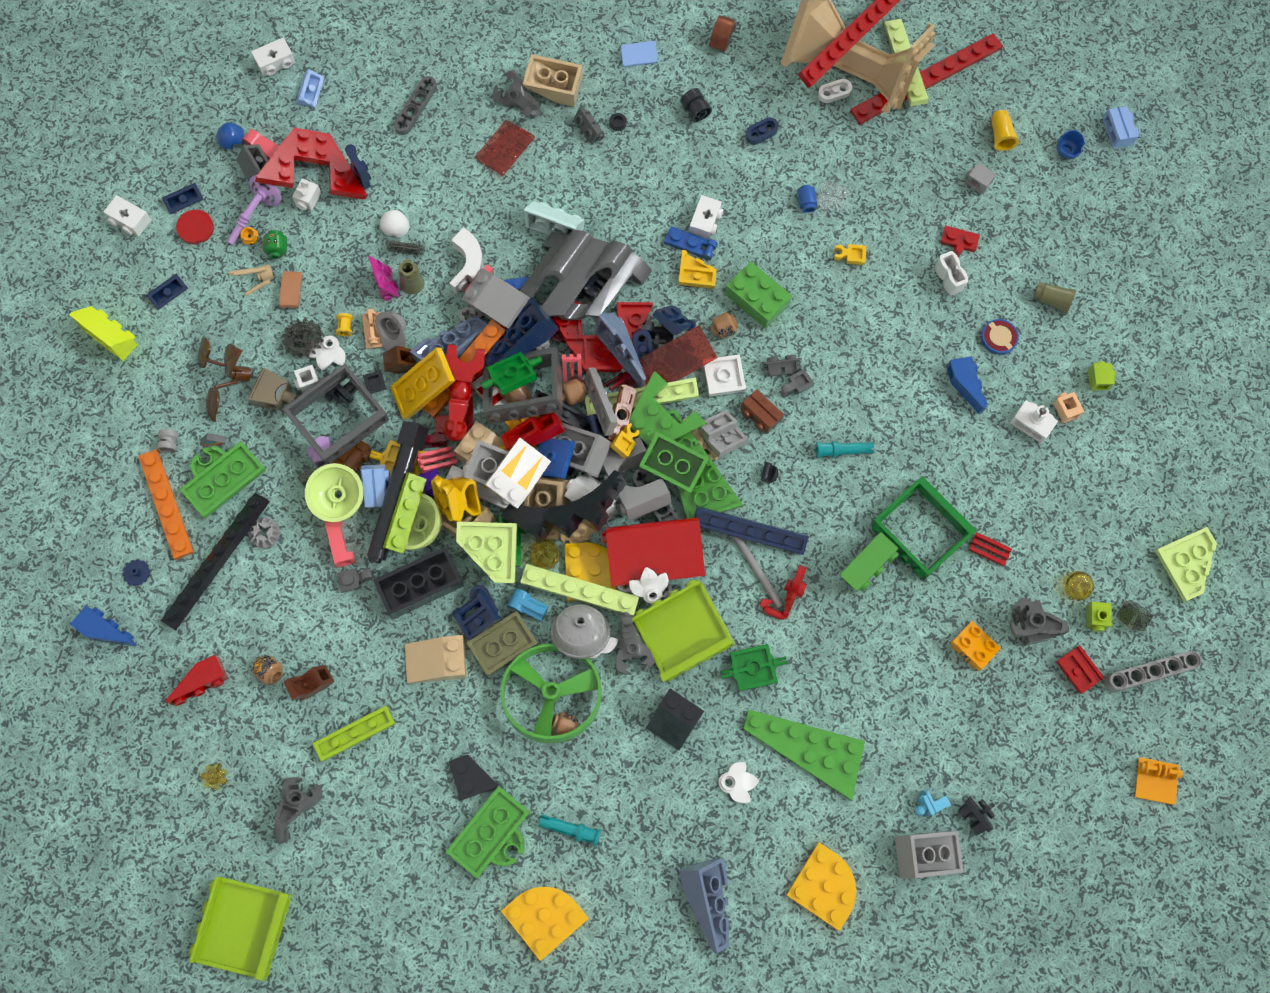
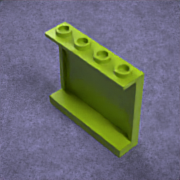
[632,580,736,682]
[188,876,292,981]

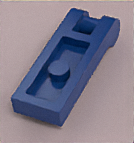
[664,226,718,261]

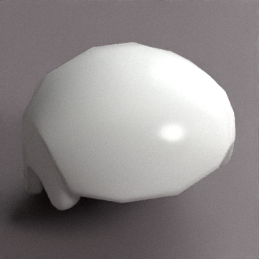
[380,210,410,238]

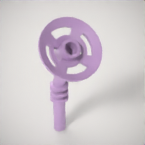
[227,175,281,245]

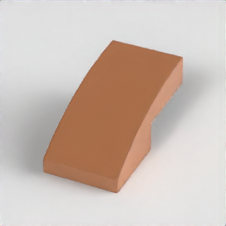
[279,271,303,308]

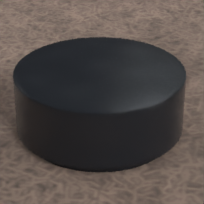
[609,113,627,131]

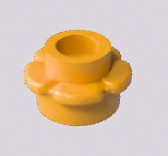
[240,227,259,245]

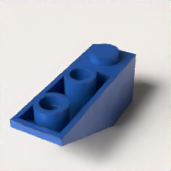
[946,356,987,414]
[70,606,137,646]

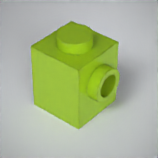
[1088,361,1116,390]
[1086,601,1112,632]

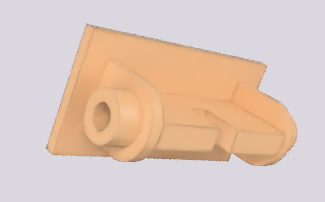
[362,309,383,349]

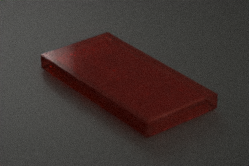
[639,325,718,385]

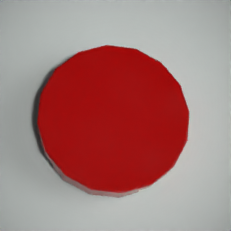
[176,209,214,245]

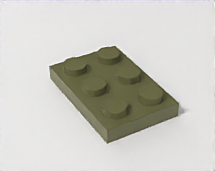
[466,611,538,676]

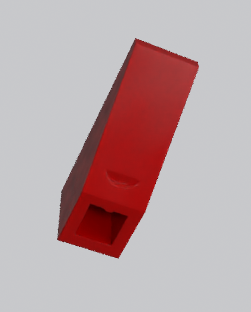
[166,655,229,706]

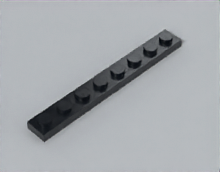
[161,493,270,631]

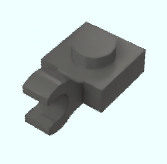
[779,369,815,398]
[337,568,374,593]

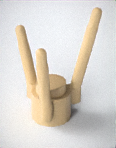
[228,264,274,296]

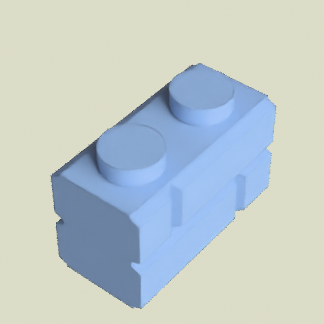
[1103,106,1139,148]
[360,464,390,508]

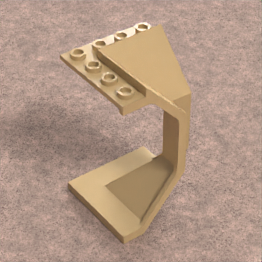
[781,0,936,113]

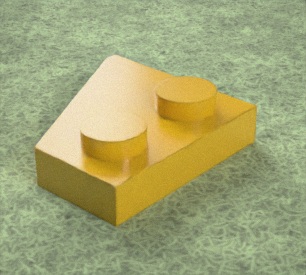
[678,250,717,289]

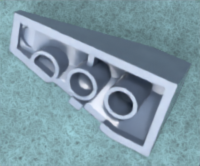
[594,313,646,388]
[410,316,488,363]
[679,857,729,953]

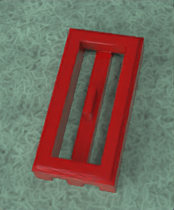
[968,532,1012,567]

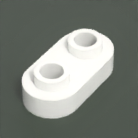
[818,79,852,103]

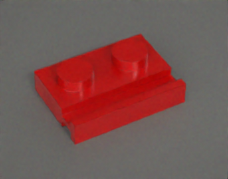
[1056,645,1105,694]

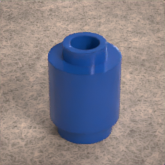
[797,185,817,213]

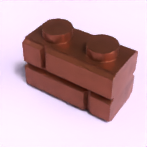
[740,389,784,434]

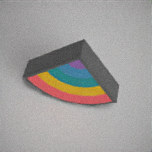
[200,433,226,446]

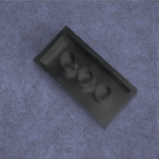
[373,546,464,620]

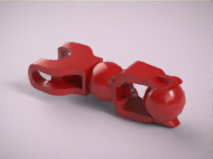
[443,344,485,442]

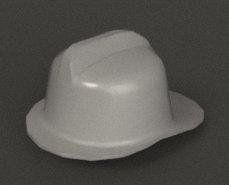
[375,311,406,351]

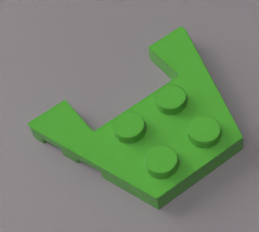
[629,371,707,446]

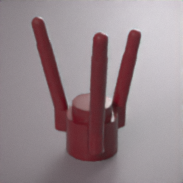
[602,371,635,390]

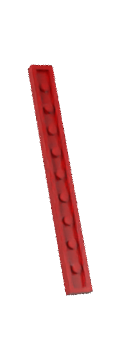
[797,0,900,88]
[850,33,1003,125]

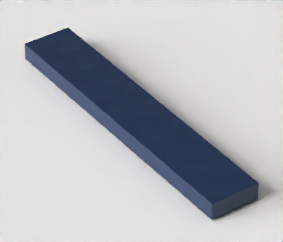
[694,506,809,555]

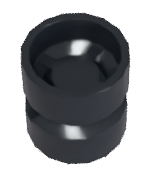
[680,88,712,123]

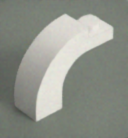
[450,227,483,294]

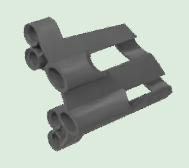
[514,230,652,321]

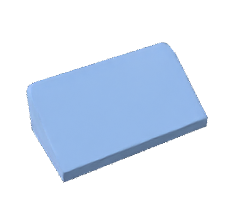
[621,41,658,67]
[295,69,324,107]

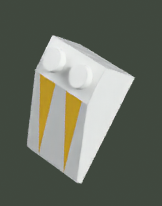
[484,438,551,508]

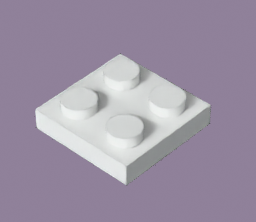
[703,355,746,397]

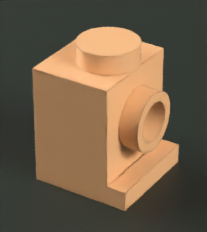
[1053,392,1084,424]

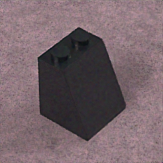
[646,688,704,750]

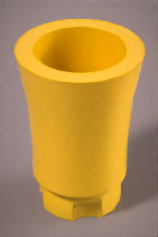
[991,110,1019,151]

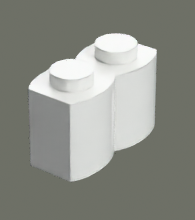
[935,251,968,296]

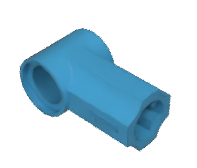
[506,588,549,622]

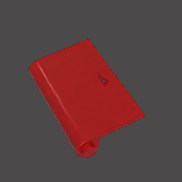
[601,517,705,586]

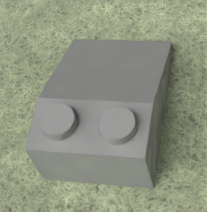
[461,268,530,329]
[551,423,612,478]
[464,440,508,484]
[895,831,964,879]

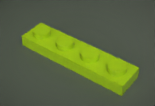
[383,473,427,554]
[312,705,396,762]

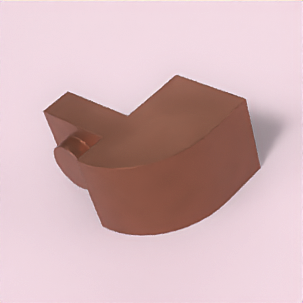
[709,15,737,52]
[284,665,335,701]

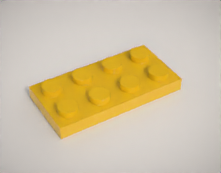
[390,348,455,419]

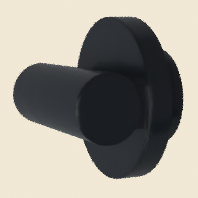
[761,462,779,484]

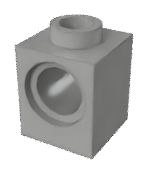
[965,163,996,195]

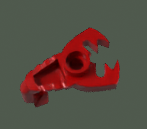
[760,564,807,620]

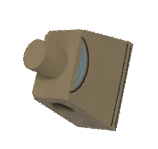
[247,367,298,411]

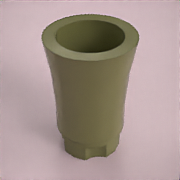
[398,259,425,295]
[1033,282,1076,314]

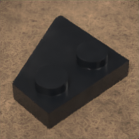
[449,755,498,801]

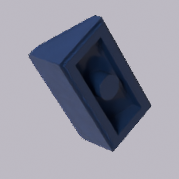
[162,183,204,214]
[146,273,188,310]

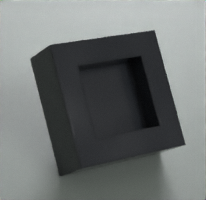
[363,370,387,394]

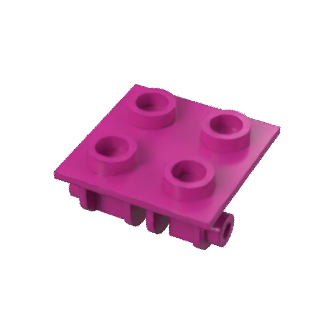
[368,256,400,301]

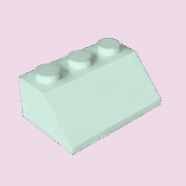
[524,201,584,235]

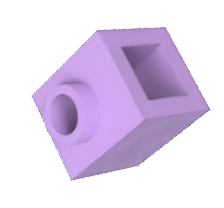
[308,436,332,468]

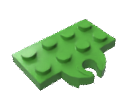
[179,441,266,519]
[446,786,530,879]

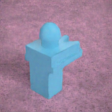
[915,789,951,817]

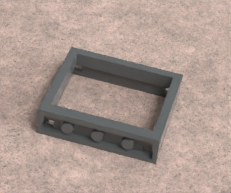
[483,347,563,424]
[283,364,389,465]

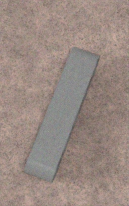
[1104,651,1202,692]

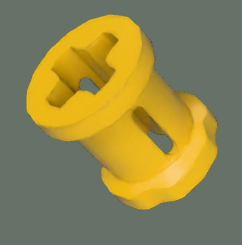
[336,313,353,336]

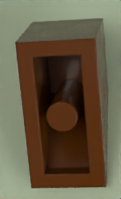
[383,346,417,374]

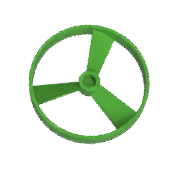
[500,643,602,743]

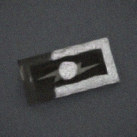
[385,239,426,256]

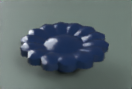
[122,559,151,586]

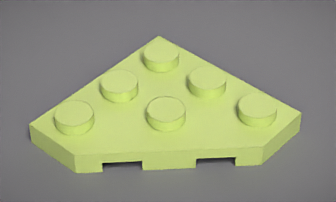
[456,522,517,583]
[1155,527,1217,602]

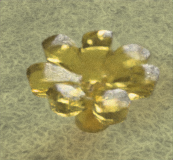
[201,763,228,790]

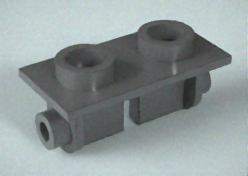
[574,107,605,145]
[762,354,802,377]

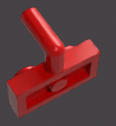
[940,225,980,258]

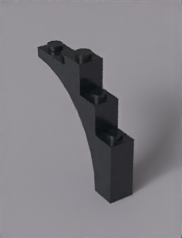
[500,470,627,544]

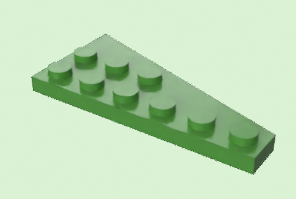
[667,409,744,518]
[743,709,865,801]

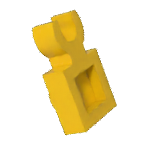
[834,244,866,265]
[610,423,639,459]

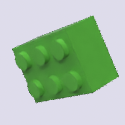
[725,261,792,329]
[639,432,709,493]
[840,532,898,592]

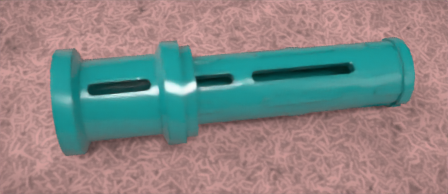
[815,441,874,458]
[538,814,602,847]

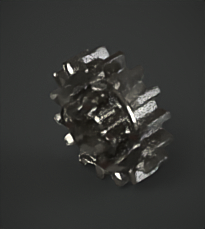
[282,318,324,358]

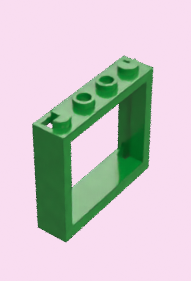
[870,476,977,580]

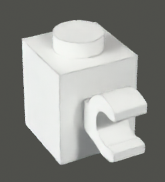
[292,179,321,211]

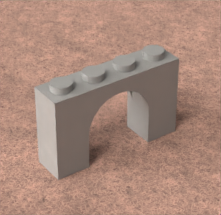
[600,437,671,521]

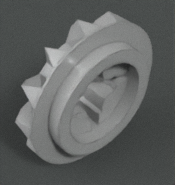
[248,517,280,548]

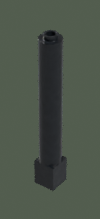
[367,421,429,564]

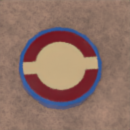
[981,319,1019,355]

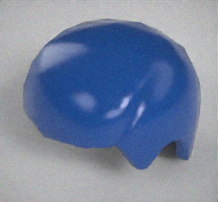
[216,122,244,149]
[1056,129,1086,159]

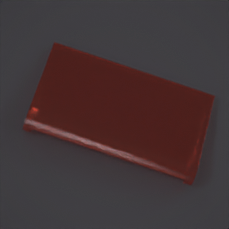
[474,120,535,176]

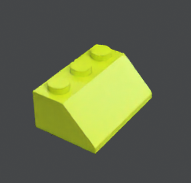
[69,306,138,361]

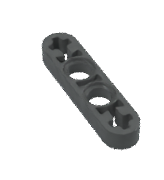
[394,76,437,135]

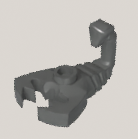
[493,70,541,118]
[1010,598,1069,638]
[616,612,655,675]
[275,777,323,843]

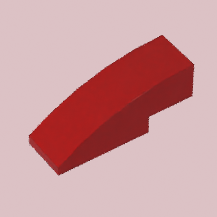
[501,412,565,451]

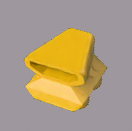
[431,475,481,522]

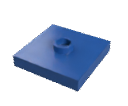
[538,439,575,480]

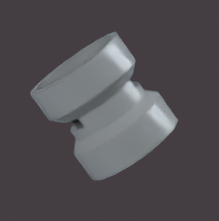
[157,429,178,453]

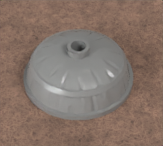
[551,604,610,659]

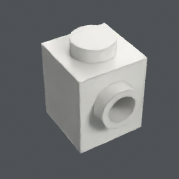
[294,365,319,392]

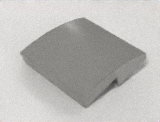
[698,410,749,458]

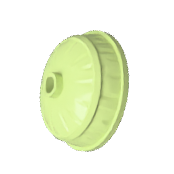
[305,463,364,522]
[405,493,442,550]

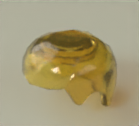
[530,538,560,570]
[1063,571,1094,600]

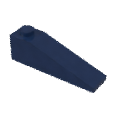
[485,298,559,366]

